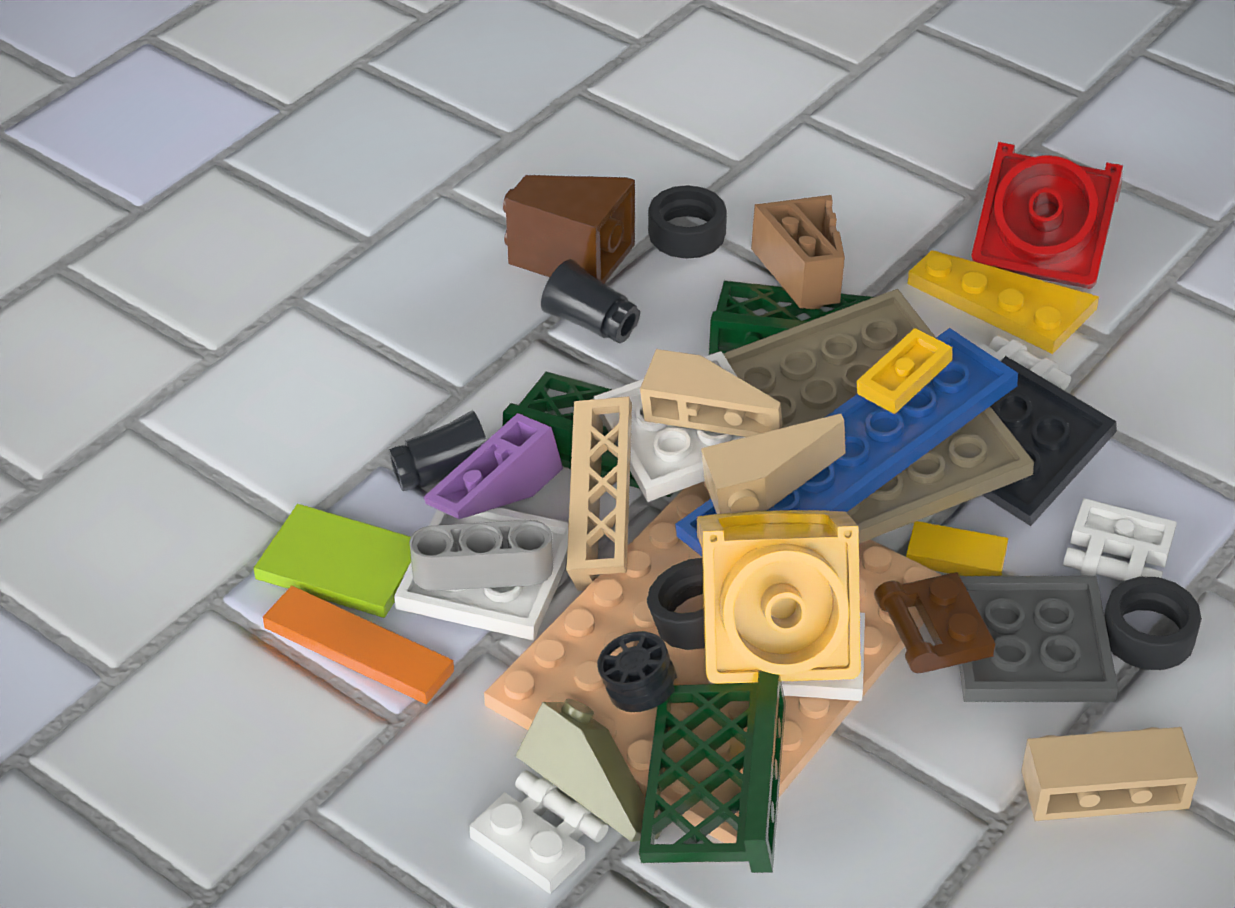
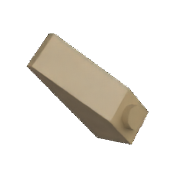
[640,349,782,437]
[701,414,846,514]

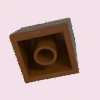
[503,175,635,284]

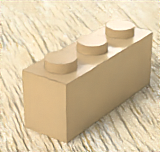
[1021,727,1198,821]

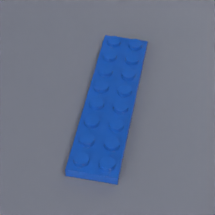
[675,328,1018,556]

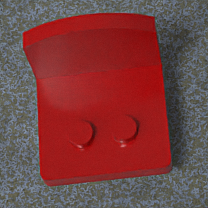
[971,142,1123,289]

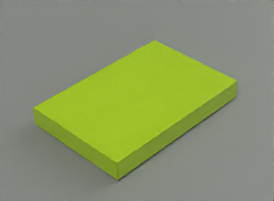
[254,503,411,618]

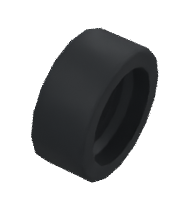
[648,185,727,259]
[647,558,705,650]
[1104,576,1202,670]

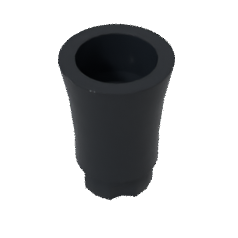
[541,259,641,344]
[388,410,487,491]

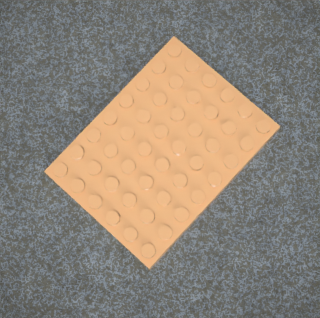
[484,481,941,843]

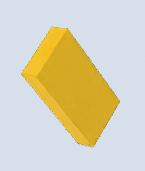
[906,521,1009,576]

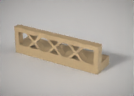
[566,397,632,591]

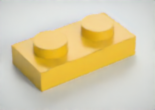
[857,328,952,414]

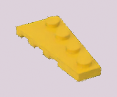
[907,250,1099,354]

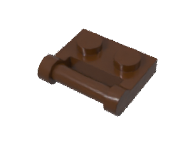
[874,572,996,673]

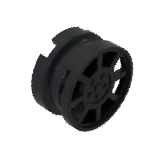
[597,631,677,712]

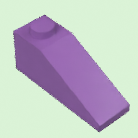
[424,413,563,519]

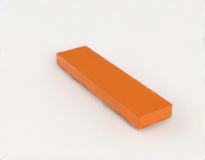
[263,585,454,705]

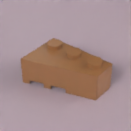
[751,195,845,309]

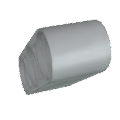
[409,520,553,591]

